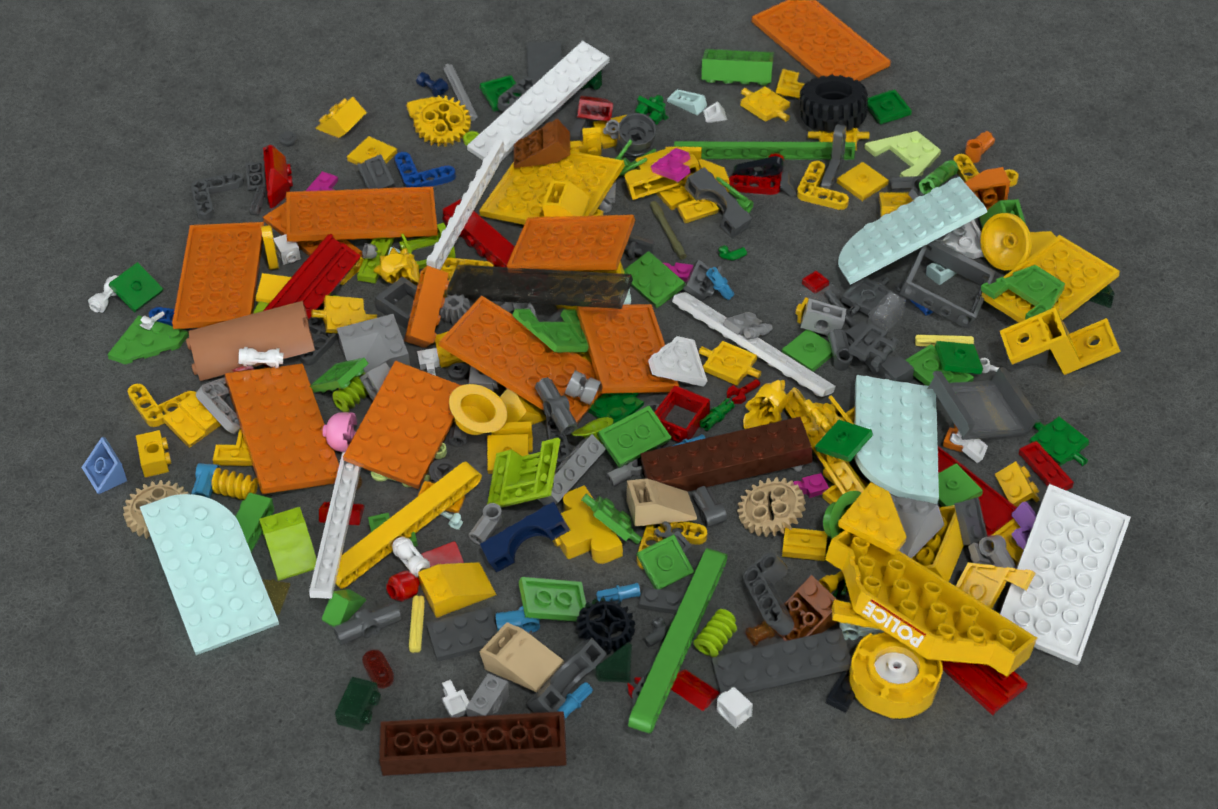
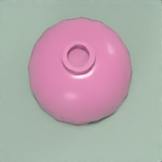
[323,412,357,452]

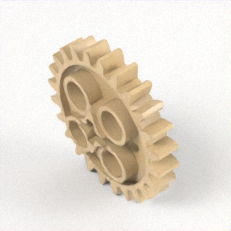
[737,477,806,537]
[123,480,189,539]

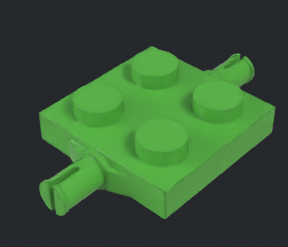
[581,493,642,544]

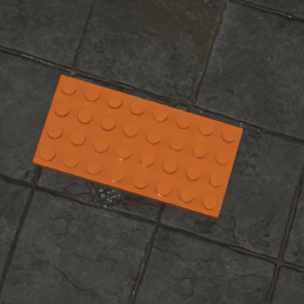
[752,0,890,81]
[286,187,438,242]
[172,222,264,329]
[439,295,602,424]
[225,364,339,494]

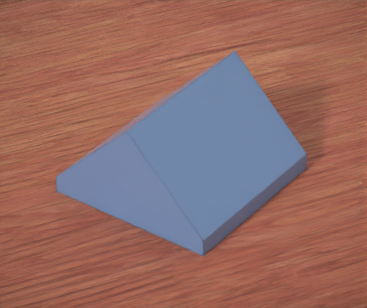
[82,437,127,494]

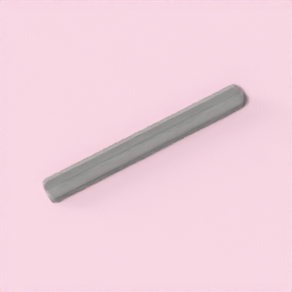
[443,64,477,122]

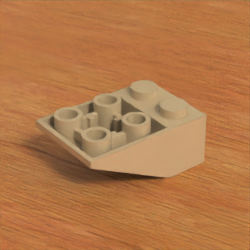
[626,478,697,526]
[480,622,564,692]

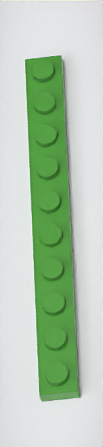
[674,141,855,160]

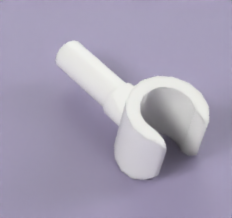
[140,311,165,330]
[980,358,1000,373]

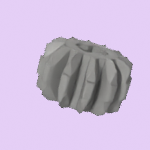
[439,293,470,326]

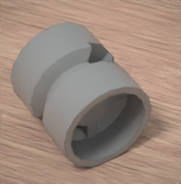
[565,370,601,405]

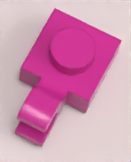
[793,473,829,498]

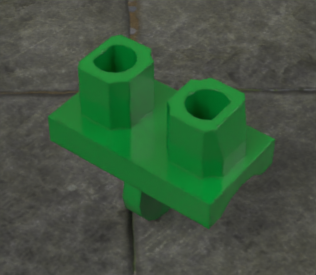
[635,95,669,125]

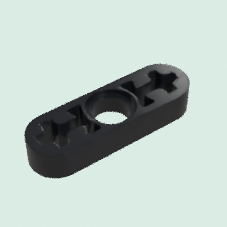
[733,156,784,177]

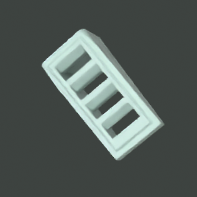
[667,89,707,115]
[926,262,957,285]

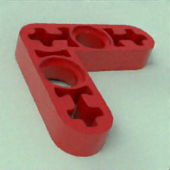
[729,153,784,195]

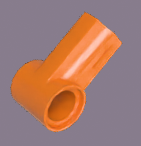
[965,131,995,163]

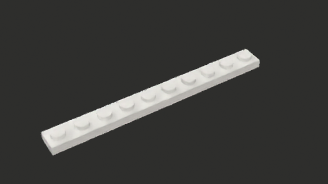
[426,139,505,270]
[672,292,836,397]
[309,452,361,598]

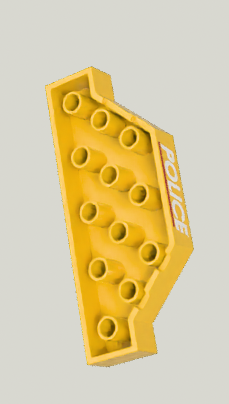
[825,530,1037,677]

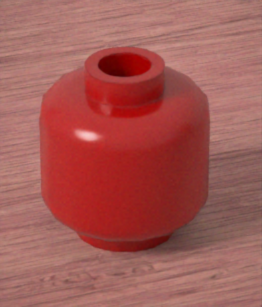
[386,570,420,602]

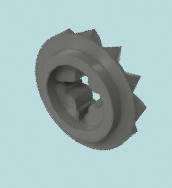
[428,459,458,482]

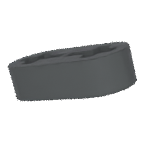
[570,117,589,141]

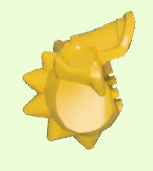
[374,248,420,286]
[743,380,788,429]

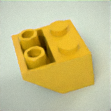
[316,97,367,138]
[542,180,590,217]

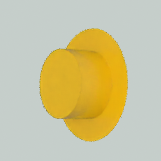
[449,384,507,435]

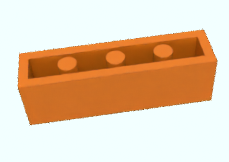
[404,265,449,348]

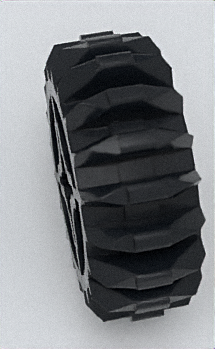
[576,596,635,655]

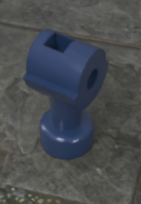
[416,72,449,97]

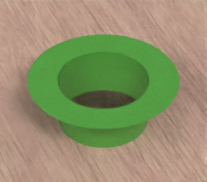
[823,491,861,539]

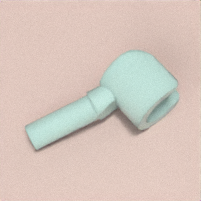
[440,511,463,530]

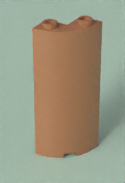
[186,301,315,381]

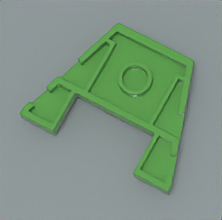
[981,265,1065,320]
[513,309,589,353]

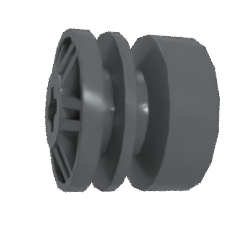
[617,113,656,161]

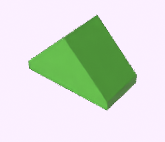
[322,589,366,627]

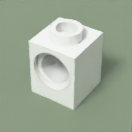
[273,234,301,265]
[717,687,753,729]

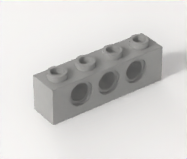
[538,434,606,506]

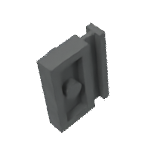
[357,154,395,189]
[954,497,987,545]

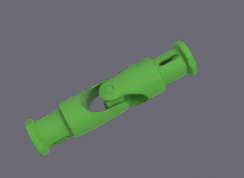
[919,160,959,194]

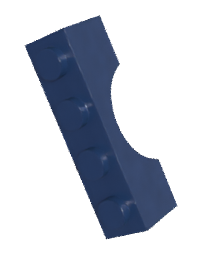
[480,501,570,572]

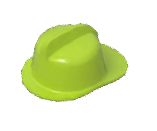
[571,417,613,445]

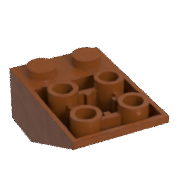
[514,119,570,168]
[770,575,838,641]

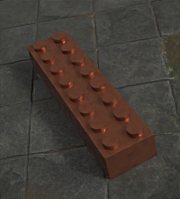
[640,417,812,492]
[379,711,567,776]

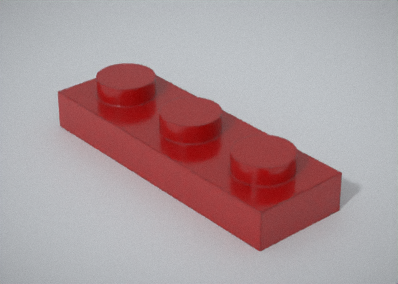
[1019,441,1074,491]

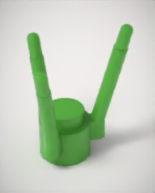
[614,140,656,177]
[716,177,754,213]

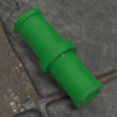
[700,398,735,431]

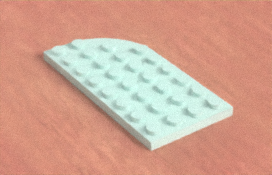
[838,177,987,285]
[854,375,939,504]
[140,494,279,655]

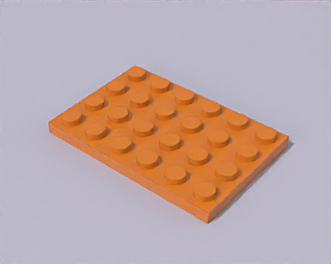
[507,215,635,272]
[576,304,679,393]
[343,361,462,489]

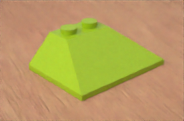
[487,438,560,508]

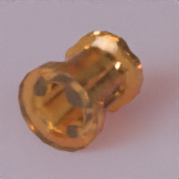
[746,620,775,646]

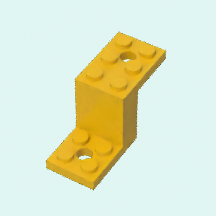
[1000,307,1121,375]

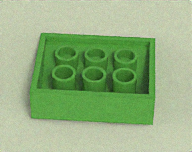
[702,49,774,85]

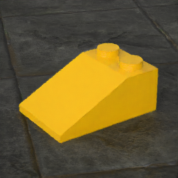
[418,562,496,618]

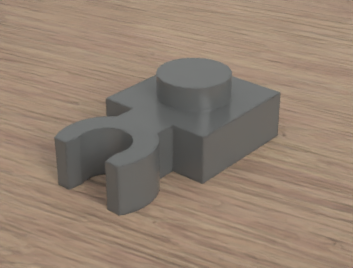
[654,521,692,552]

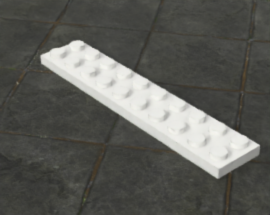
[467,41,609,160]

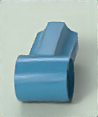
[191,463,221,498]
[495,606,540,633]

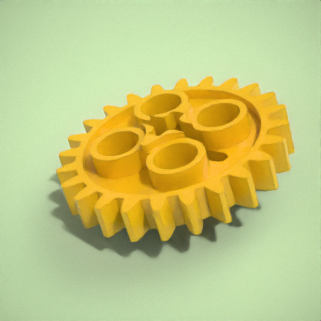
[414,96,471,147]

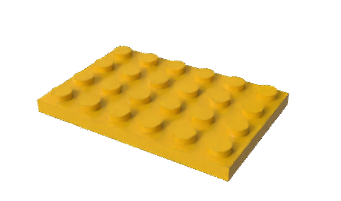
[981,235,1120,322]

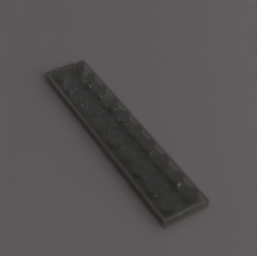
[445,265,633,309]

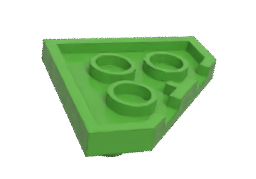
[107,316,189,364]

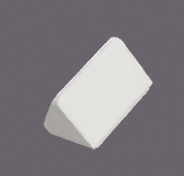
[703,102,727,123]

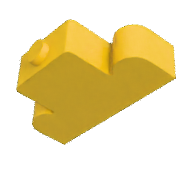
[625,148,700,200]
[553,485,623,564]

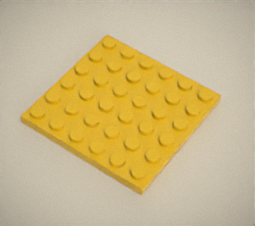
[479,151,625,225]

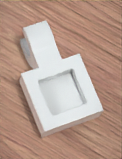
[417,348,440,376]
[950,431,988,463]
[442,680,469,718]

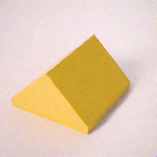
[256,273,291,303]
[500,388,546,425]

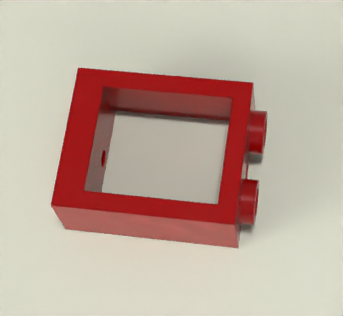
[654,385,710,442]

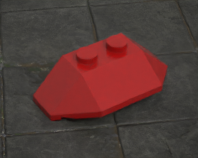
[263,145,293,208]

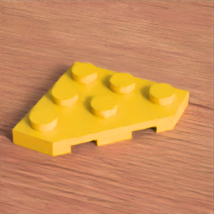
[838,482,907,555]

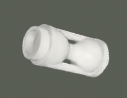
[88,275,118,313]
[239,347,283,368]
[392,537,430,577]

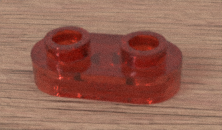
[362,650,394,689]

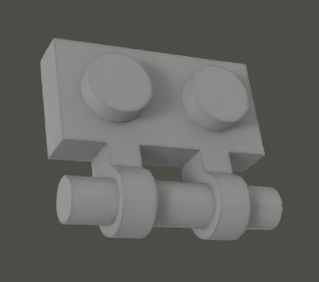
[723,312,773,339]

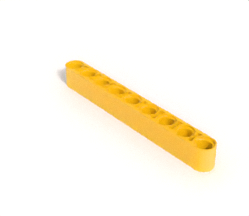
[335,461,482,589]

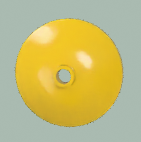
[980,213,1032,270]

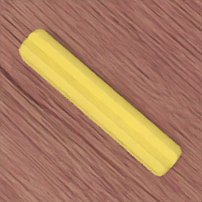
[915,335,974,347]
[409,595,425,653]

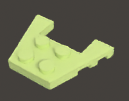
[864,131,941,177]

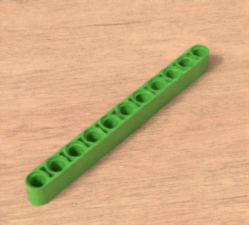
[628,548,728,734]

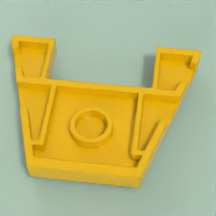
[956,562,1036,609]

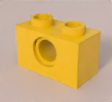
[136,430,172,477]

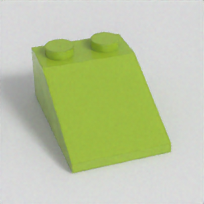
[259,507,317,581]

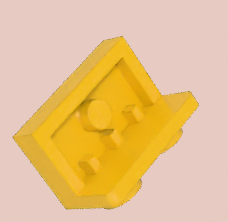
[995,461,1040,507]

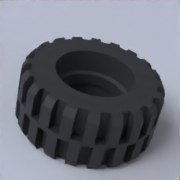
[799,75,868,133]

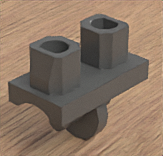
[624,234,655,258]

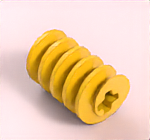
[211,468,258,500]

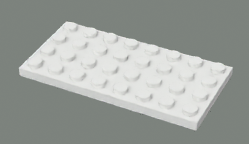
[1000,484,1131,665]

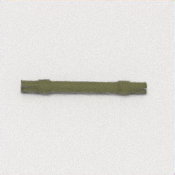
[650,201,687,260]

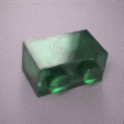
[335,677,381,731]

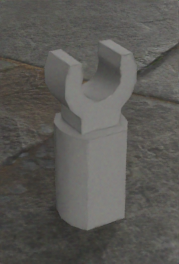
[606,459,643,487]

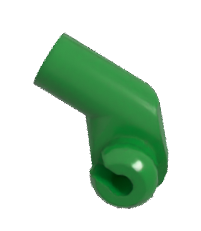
[718,245,747,261]

